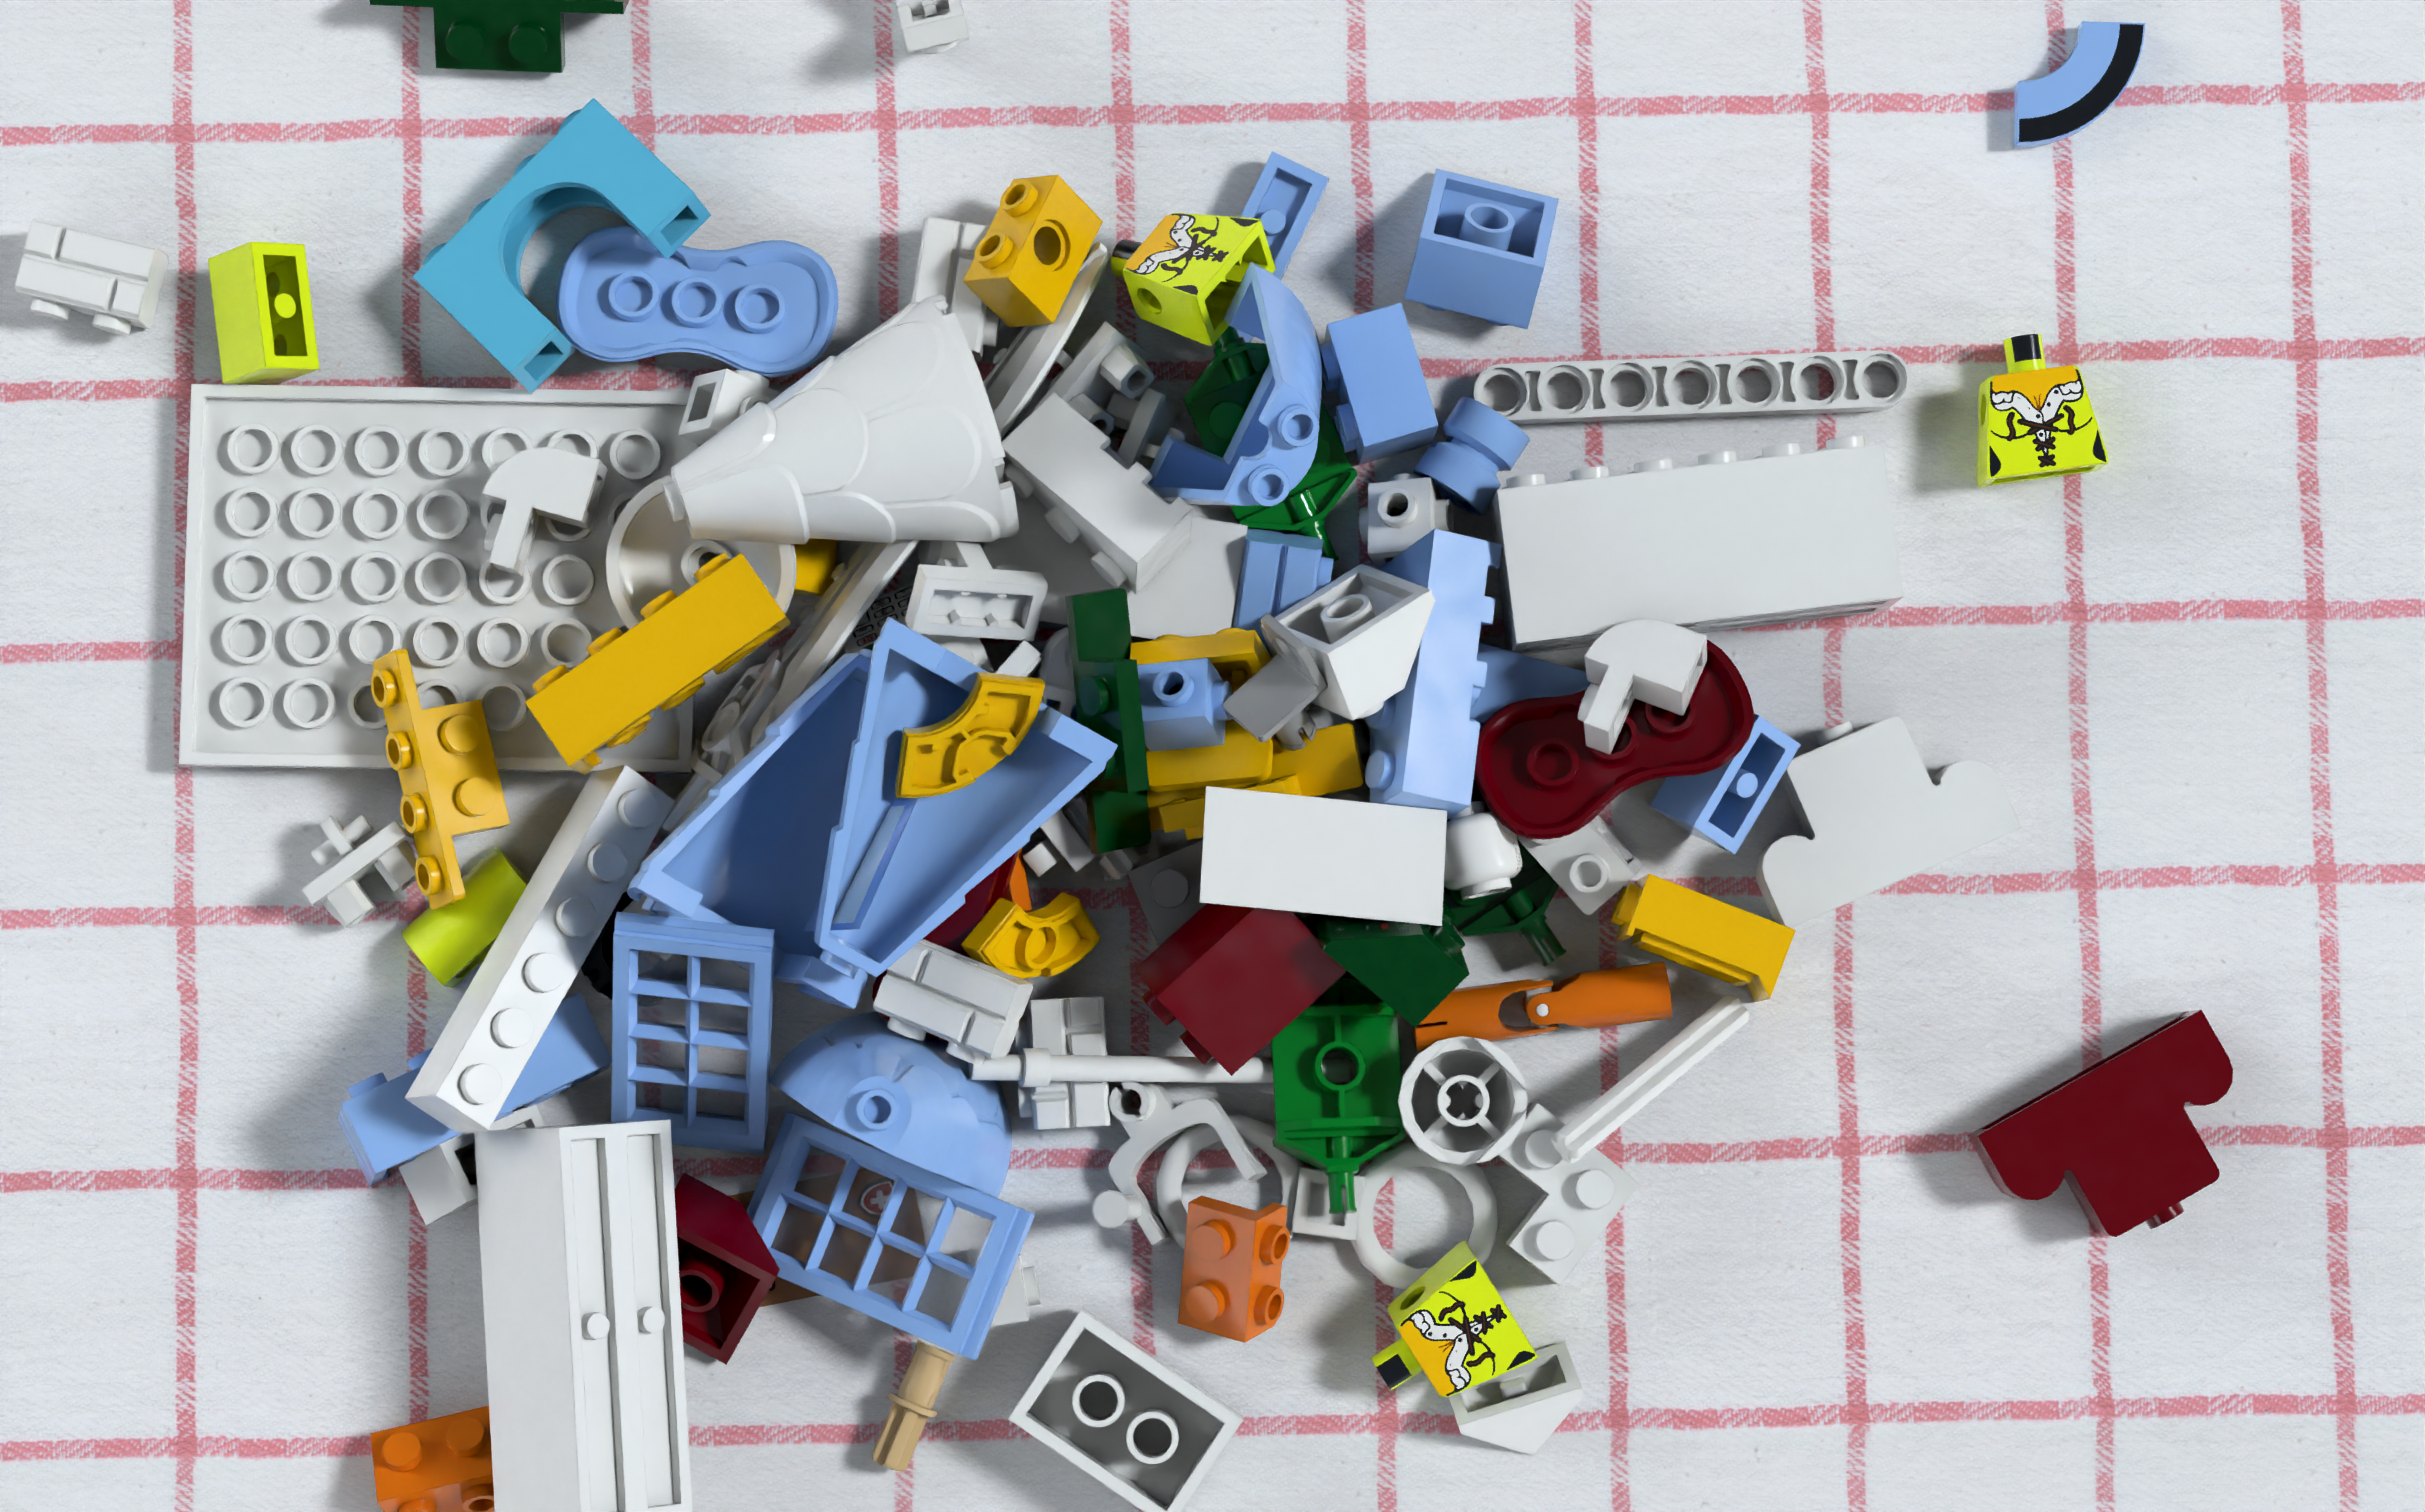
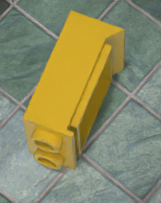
[1610,874,1796,1002]

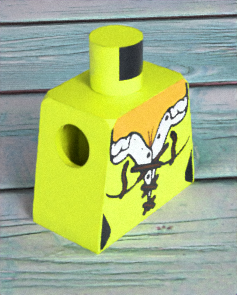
[1111,213,1276,346]
[1977,334,2109,487]
[1371,1240,1538,1398]

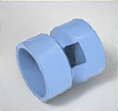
[1413,396,1530,516]

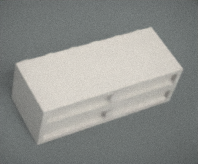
[1489,435,1904,655]
[474,1119,693,1512]

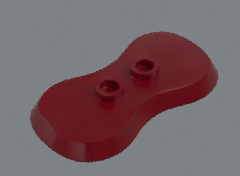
[1474,640,1754,840]

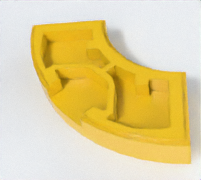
[894,672,1045,798]

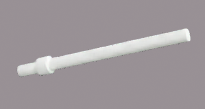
[968,1048,1350,1087]

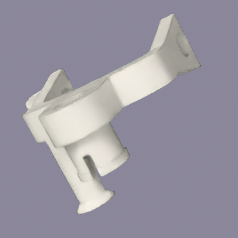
[1092,1082,1267,1246]

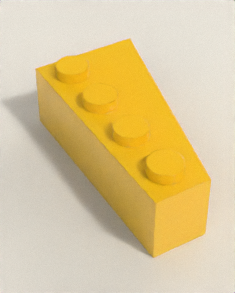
[525,553,791,775]

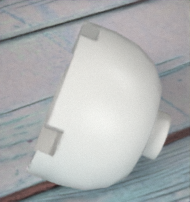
[1398,1036,1528,1166]

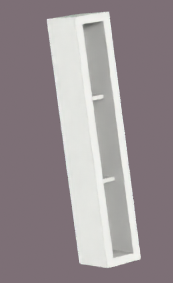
[405,765,676,1133]

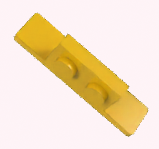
[371,649,510,910]
[1147,723,1365,840]

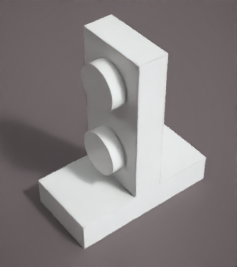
[905,540,1048,641]

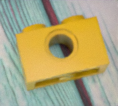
[963,175,1103,327]

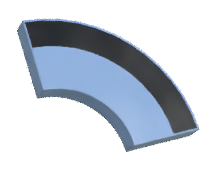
[2014,21,2145,148]

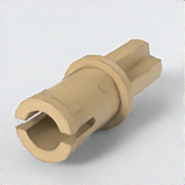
[872,1340,955,1472]

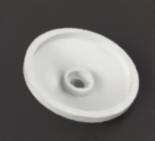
[606,475,797,630]

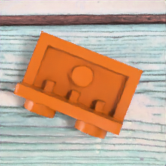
[1178,1195,1290,1343]
[370,1406,495,1512]

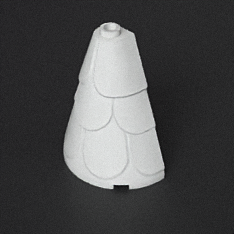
[662,294,1019,544]

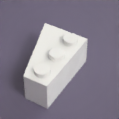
[1002,392,1193,595]

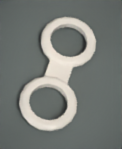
[1156,1114,1499,1291]

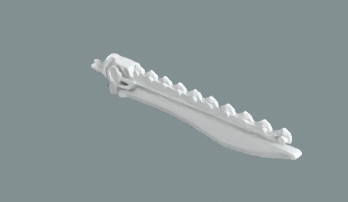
[661,242,1113,833]

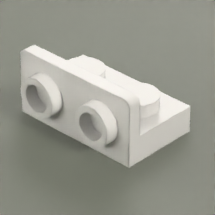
[1516,815,1644,915]

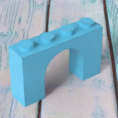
[412,98,711,394]

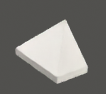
[1448,1341,1584,1456]

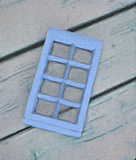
[611,912,775,1155]
[746,1111,1035,1361]

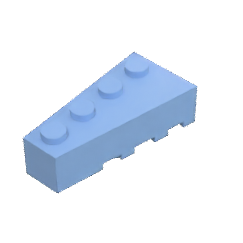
[1365,528,1502,820]
[337,992,612,1187]

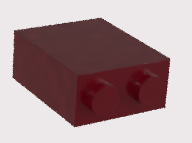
[1134,903,1347,1076]

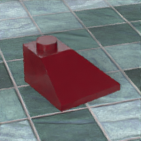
[674,1173,780,1365]

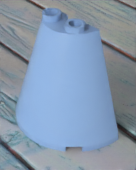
[1148,261,1322,506]

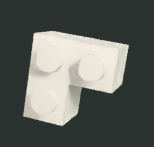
[1497,1103,1640,1286]

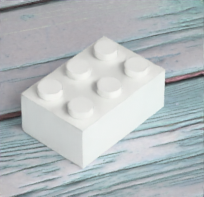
[1008,1307,1243,1512]

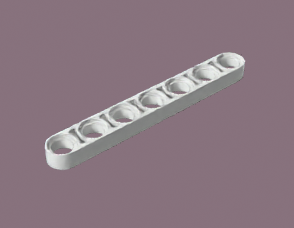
[1472,350,1911,425]

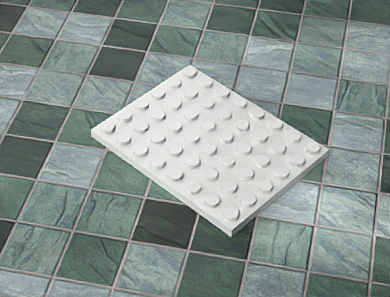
[179,384,701,774]

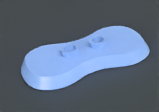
[556,225,838,377]

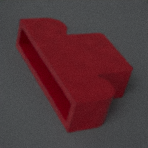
[1967,1010,2233,1237]

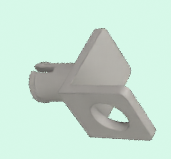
[1223,613,1328,751]

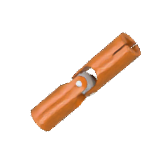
[1412,962,1672,1051]

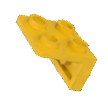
[1130,628,1274,792]

